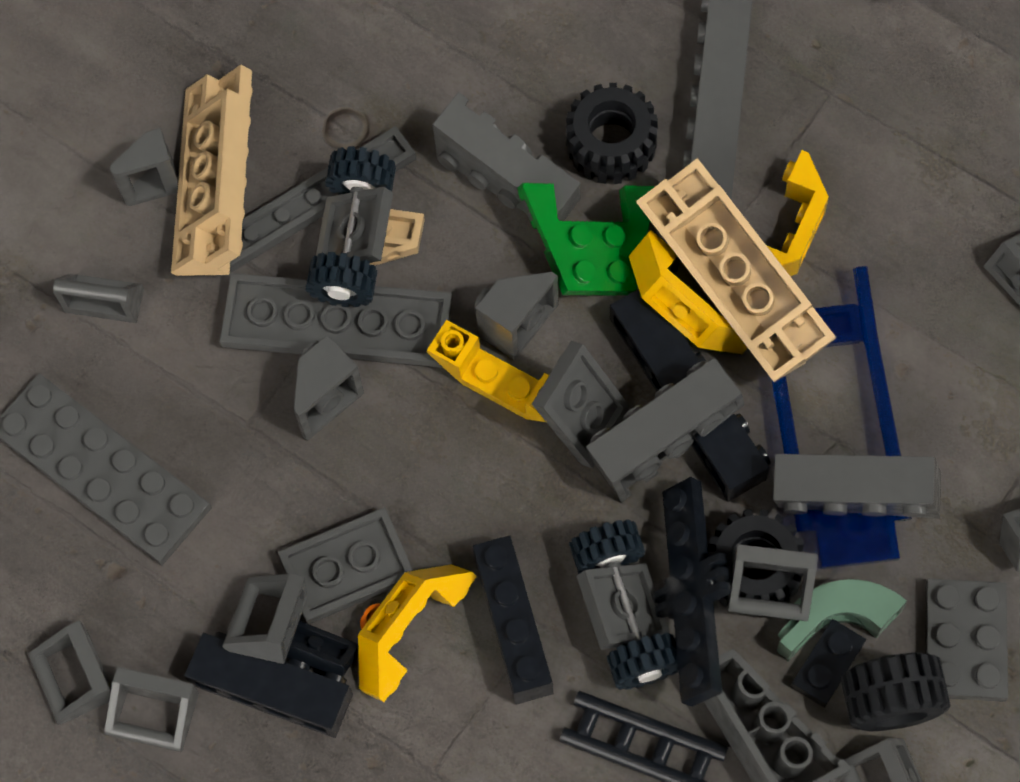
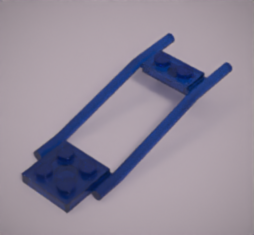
[771,266,912,569]

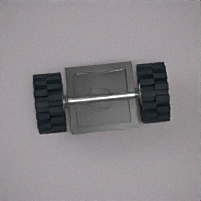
[306,146,396,308]
[569,520,678,690]

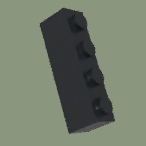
[472,535,554,705]
[184,632,353,739]

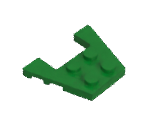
[517,183,655,296]

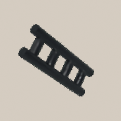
[559,691,729,782]

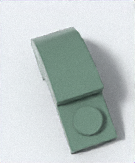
[777,579,907,662]

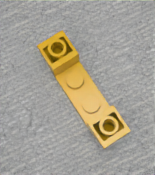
[766,150,829,276]
[629,230,747,354]
[427,320,549,422]
[358,564,477,702]

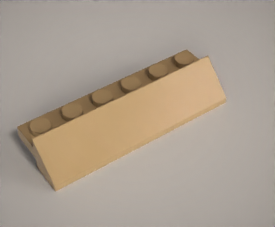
[171,65,253,276]
[636,158,836,382]

